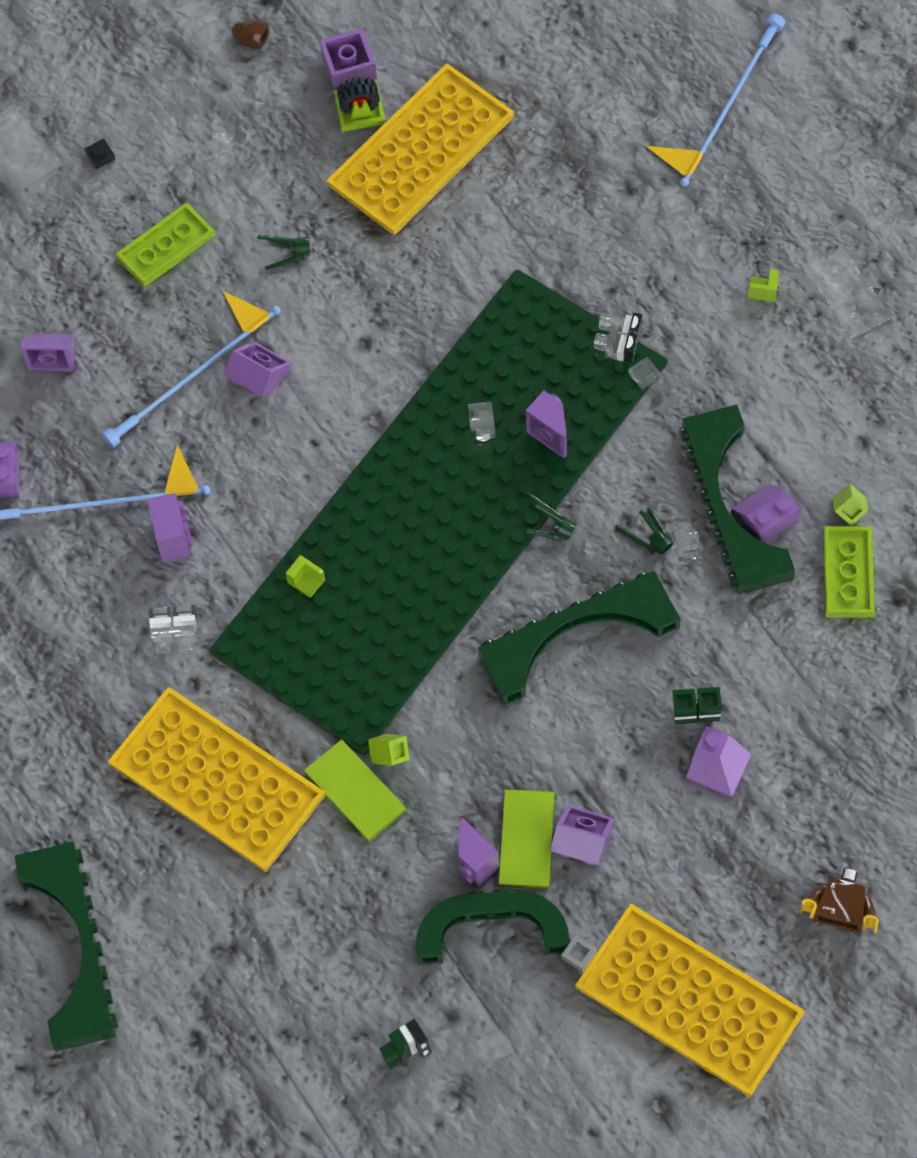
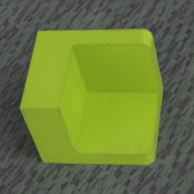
[748,269,780,302]
[832,483,869,526]
[286,555,325,597]
[368,734,410,766]

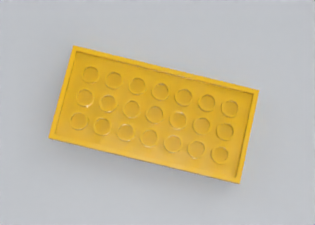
[326,63,515,236]
[108,687,326,872]
[575,903,805,1098]

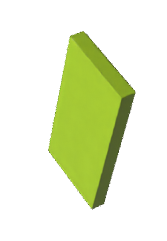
[115,202,216,288]
[823,526,875,618]
[304,739,407,842]
[499,790,555,890]

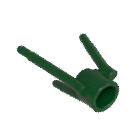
[257,235,310,270]
[525,493,576,542]
[615,507,674,555]

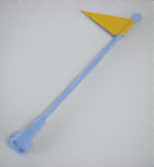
[646,13,786,187]
[101,291,280,448]
[0,445,210,520]

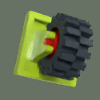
[333,77,386,132]

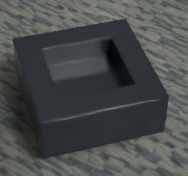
[84,138,116,169]

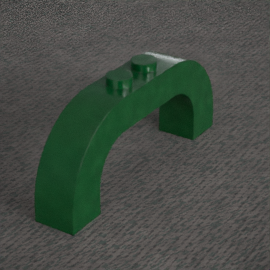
[416,888,570,965]

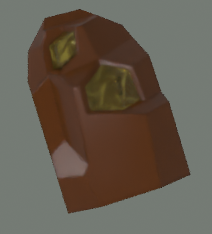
[231,20,270,49]

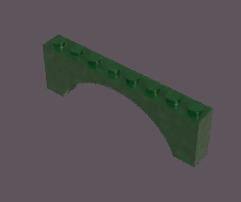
[679,404,795,595]
[478,570,681,706]
[14,841,119,1052]

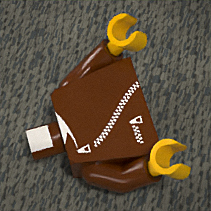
[799,869,879,933]

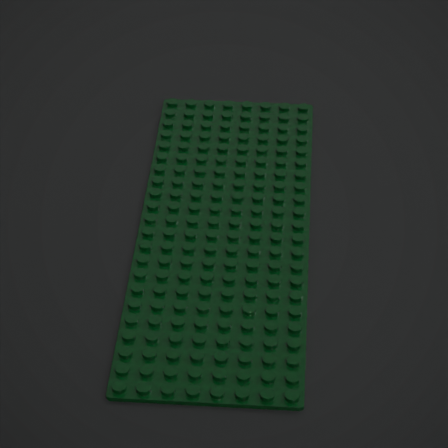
[210,270,668,755]

